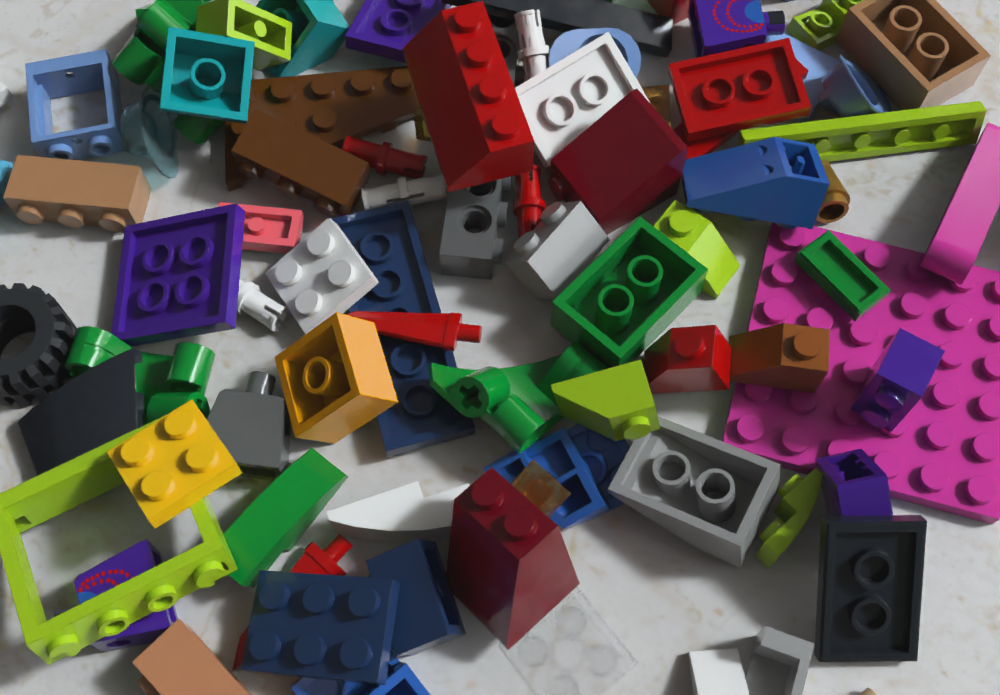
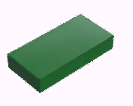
[794,230,891,321]

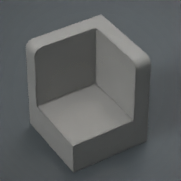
[745,626,815,695]

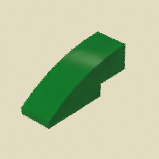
[223,448,348,588]

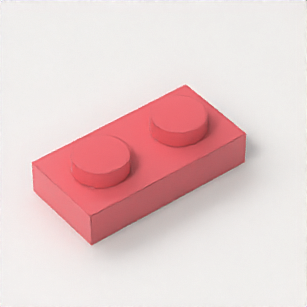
[218,202,304,254]

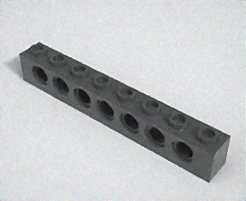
[439,14,525,280]

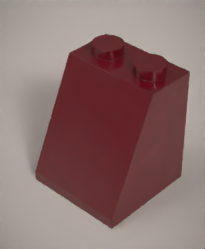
[548,88,688,235]
[446,467,580,650]

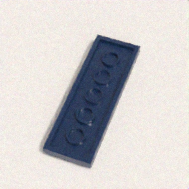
[332,200,476,457]

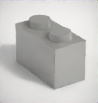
[505,201,610,300]

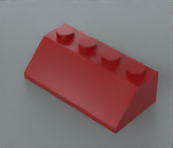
[402,1,534,192]

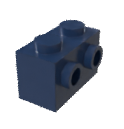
[366,539,466,656]

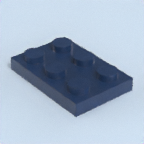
[241,570,400,685]

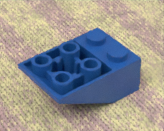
[681,137,830,229]

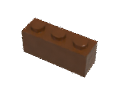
[231,108,370,217]

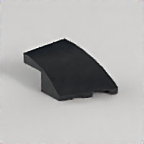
[18,349,144,476]

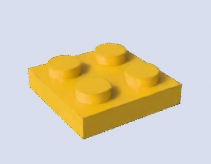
[107,399,242,529]

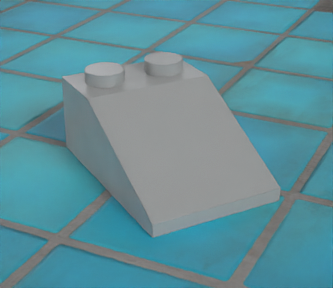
[608,416,780,568]

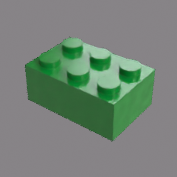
[550,216,708,368]

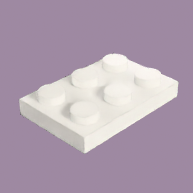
[515,32,650,168]

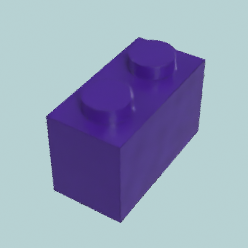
[850,328,945,431]

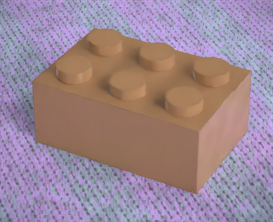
[836,0,991,110]

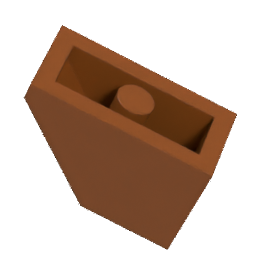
[727,323,830,393]

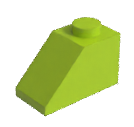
[654,200,740,299]
[551,360,660,441]

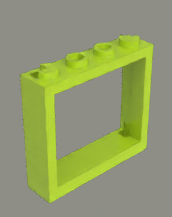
[0,416,238,665]

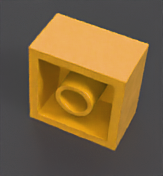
[274,312,398,444]

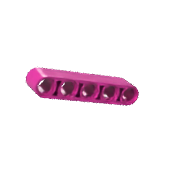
[919,122,1000,285]

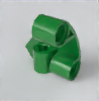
[112,0,223,146]
[65,326,215,425]
[428,341,608,454]

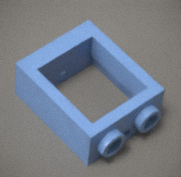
[25,49,127,160]

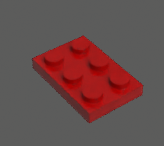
[668,38,811,142]

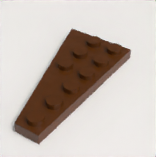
[224,66,424,192]

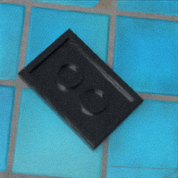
[814,515,927,662]

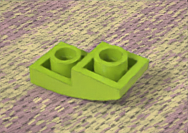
[787,0,863,51]
[755,468,823,568]

